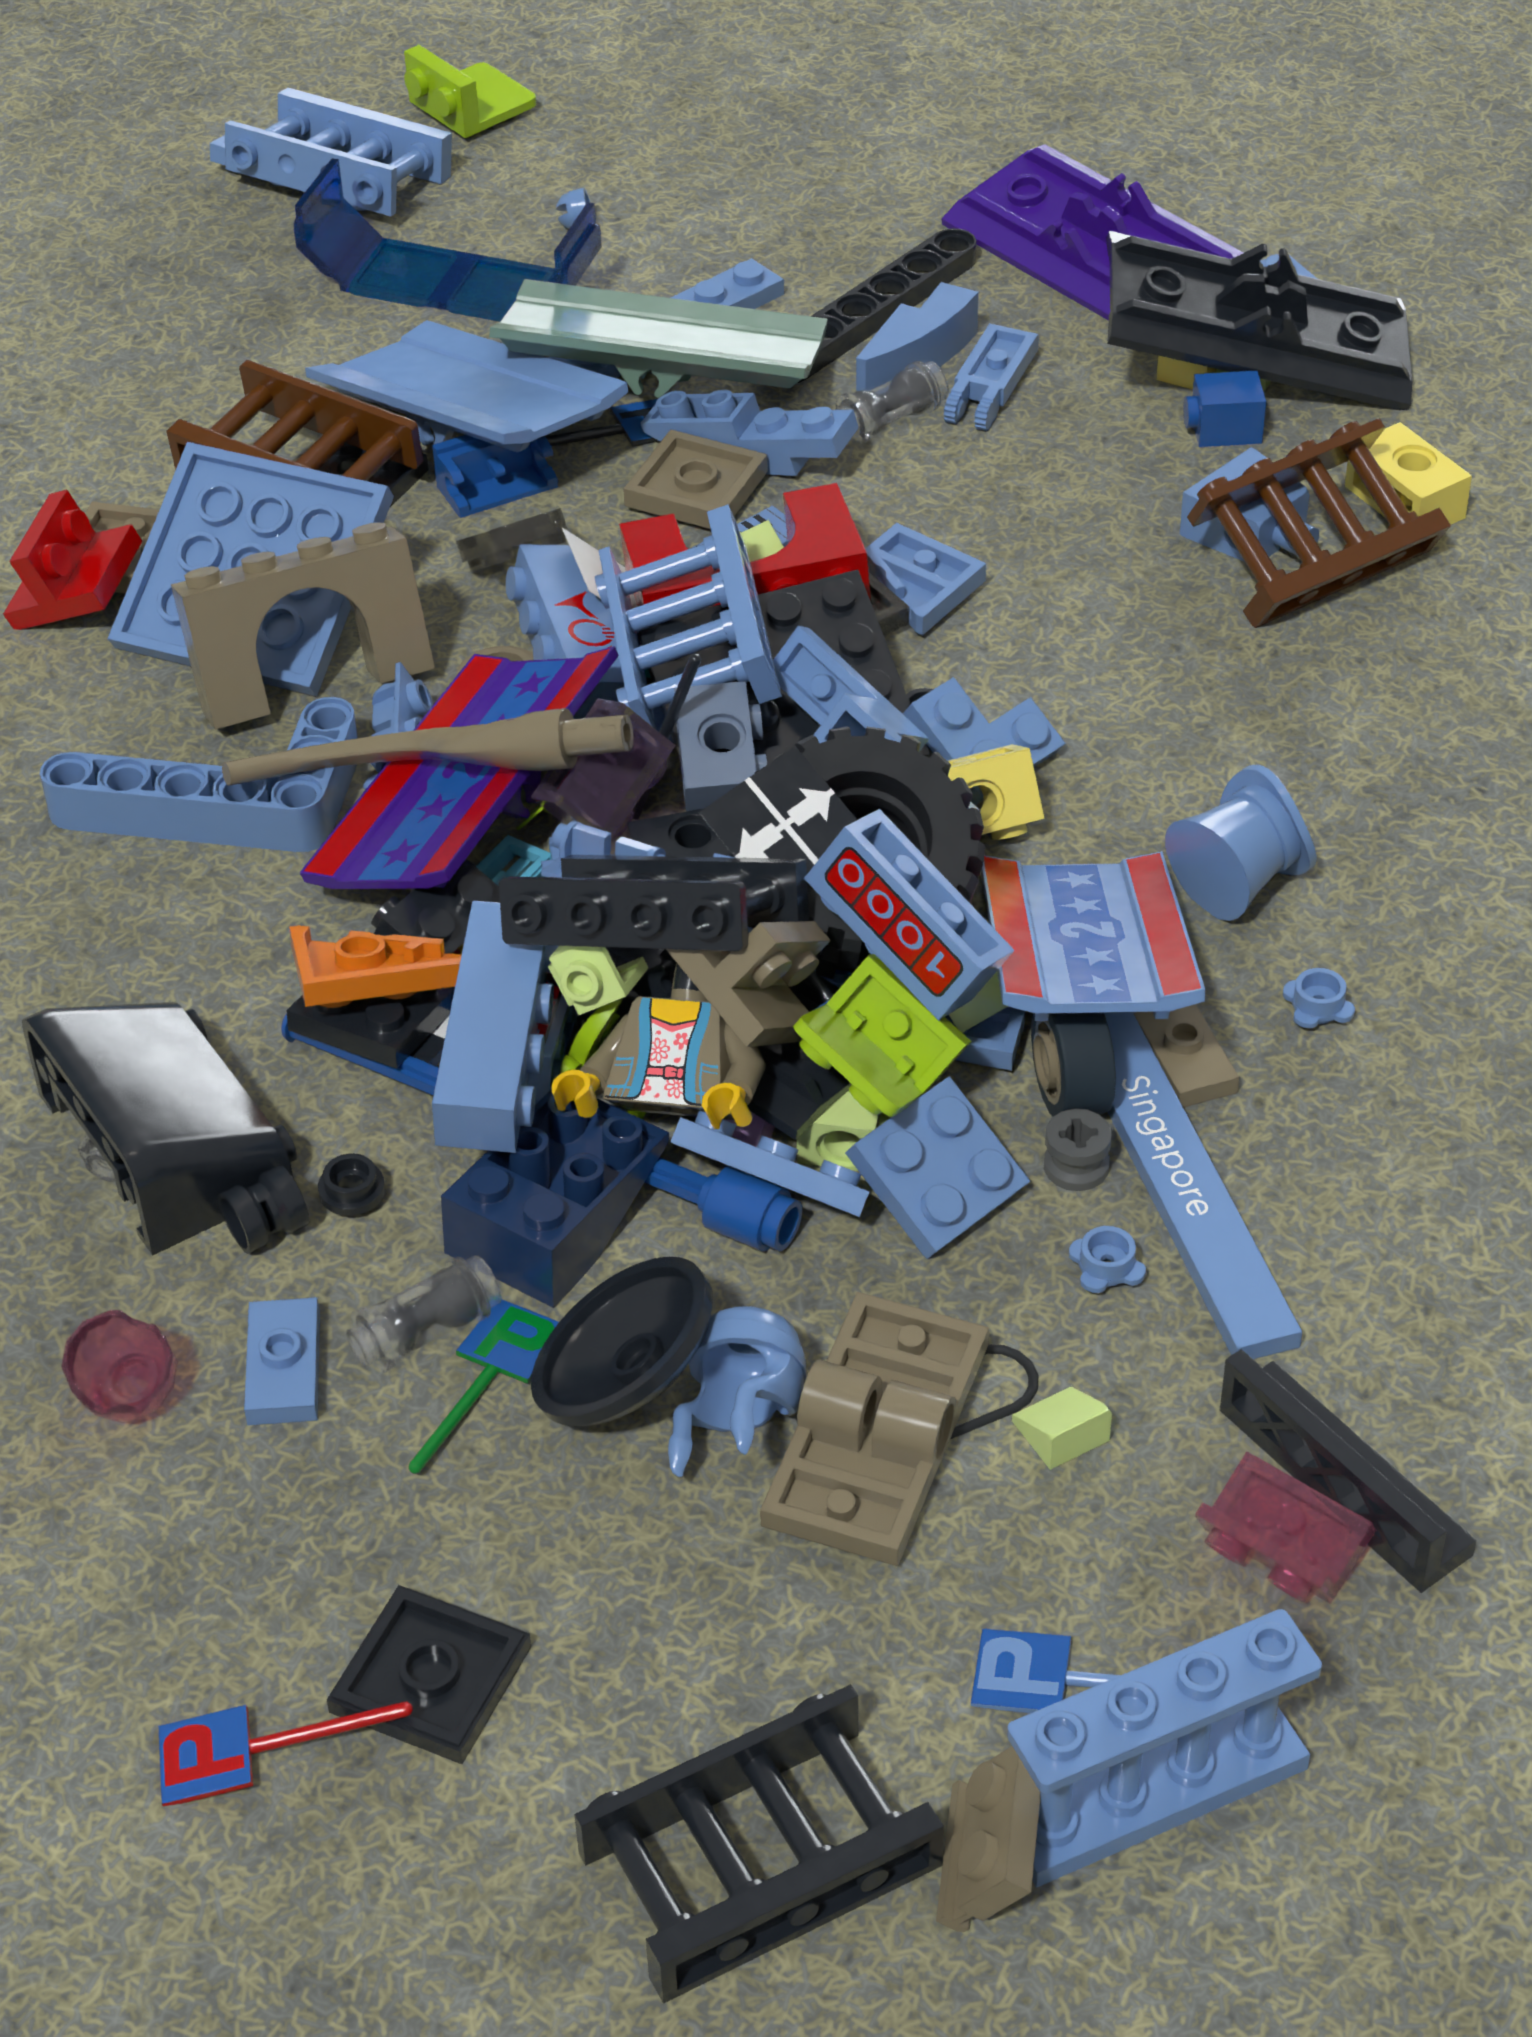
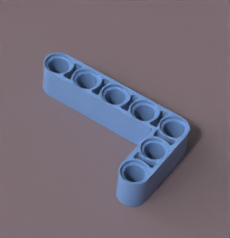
[40,697,358,852]

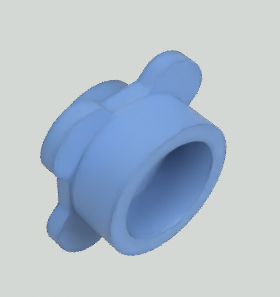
[1283,968,1355,1028]
[1069,1226,1146,1293]

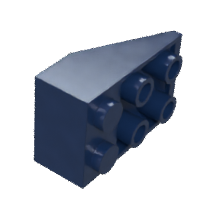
[441,1089,669,1308]

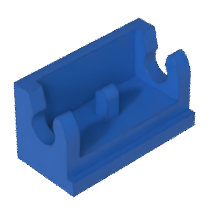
[432,435,558,518]

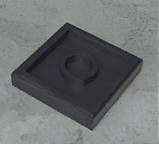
[327,1585,531,1764]

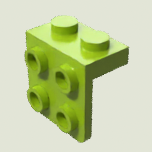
[404,45,536,138]
[793,954,972,1117]

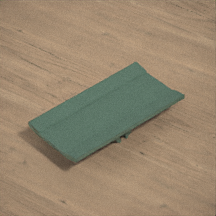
[489,279,828,398]

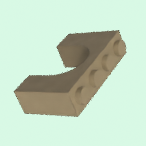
[171,522,435,730]

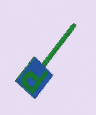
[408,1298,559,1474]

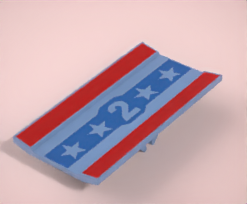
[981,851,1205,1021]

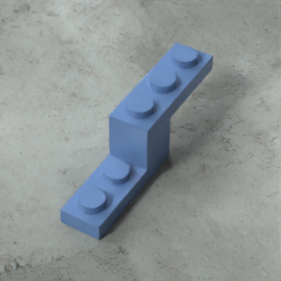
[773,626,979,810]

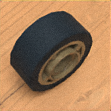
[1031,1013,1116,1116]

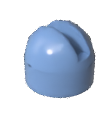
[556,187,594,230]

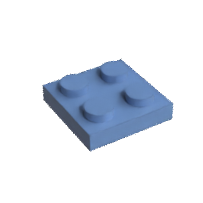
[845,1076,1031,1259]

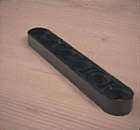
[797,228,976,383]

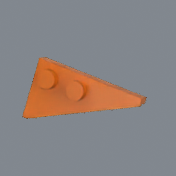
[289,925,461,1008]

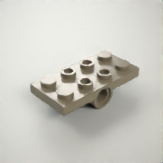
[760,1292,989,1566]

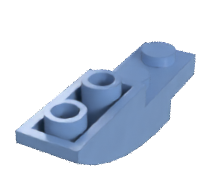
[641,390,859,476]

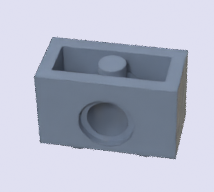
[674,681,767,811]

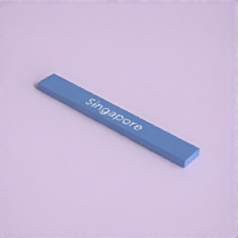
[1104,1012,1302,1359]

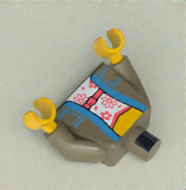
[551,963,766,1130]

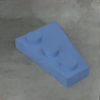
[671,1110,869,1217]

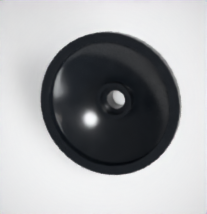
[531,1257,713,1426]

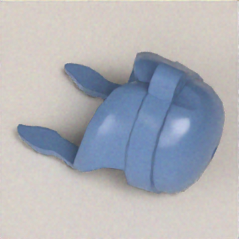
[668,1306,806,1478]

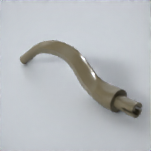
[222,708,634,786]

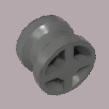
[1044,1109,1112,1191]

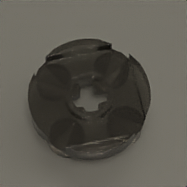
[455,508,567,572]

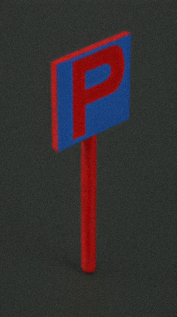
[158,1702,413,1806]

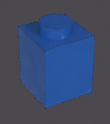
[1183,371,1266,447]

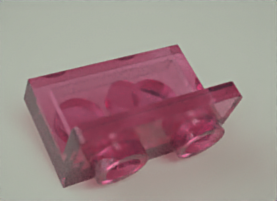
[1195,1451,1376,1604]

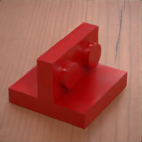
[3,489,143,630]

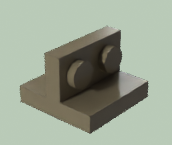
[666,921,831,1047]

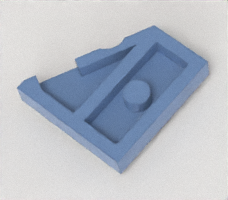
[865,523,986,635]

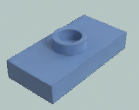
[244,1297,320,1425]

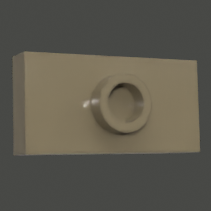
[1133,1004,1240,1107]

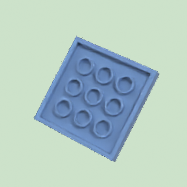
[107,442,394,697]

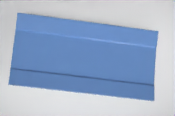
[305,320,628,452]

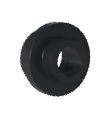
[318,1153,385,1216]

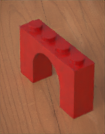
[619,483,871,607]

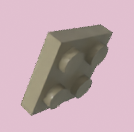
[624,429,768,529]

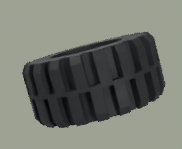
[774,726,985,979]

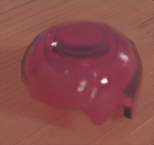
[61,1310,178,1423]

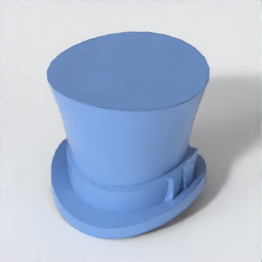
[1165,765,1317,921]

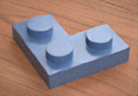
[903,677,1066,806]

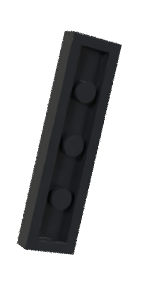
[1220,1349,1477,1593]

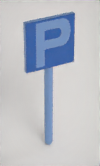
[971,1629,1121,1713]

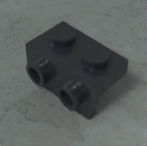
[371,859,500,954]

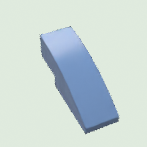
[856,282,979,400]

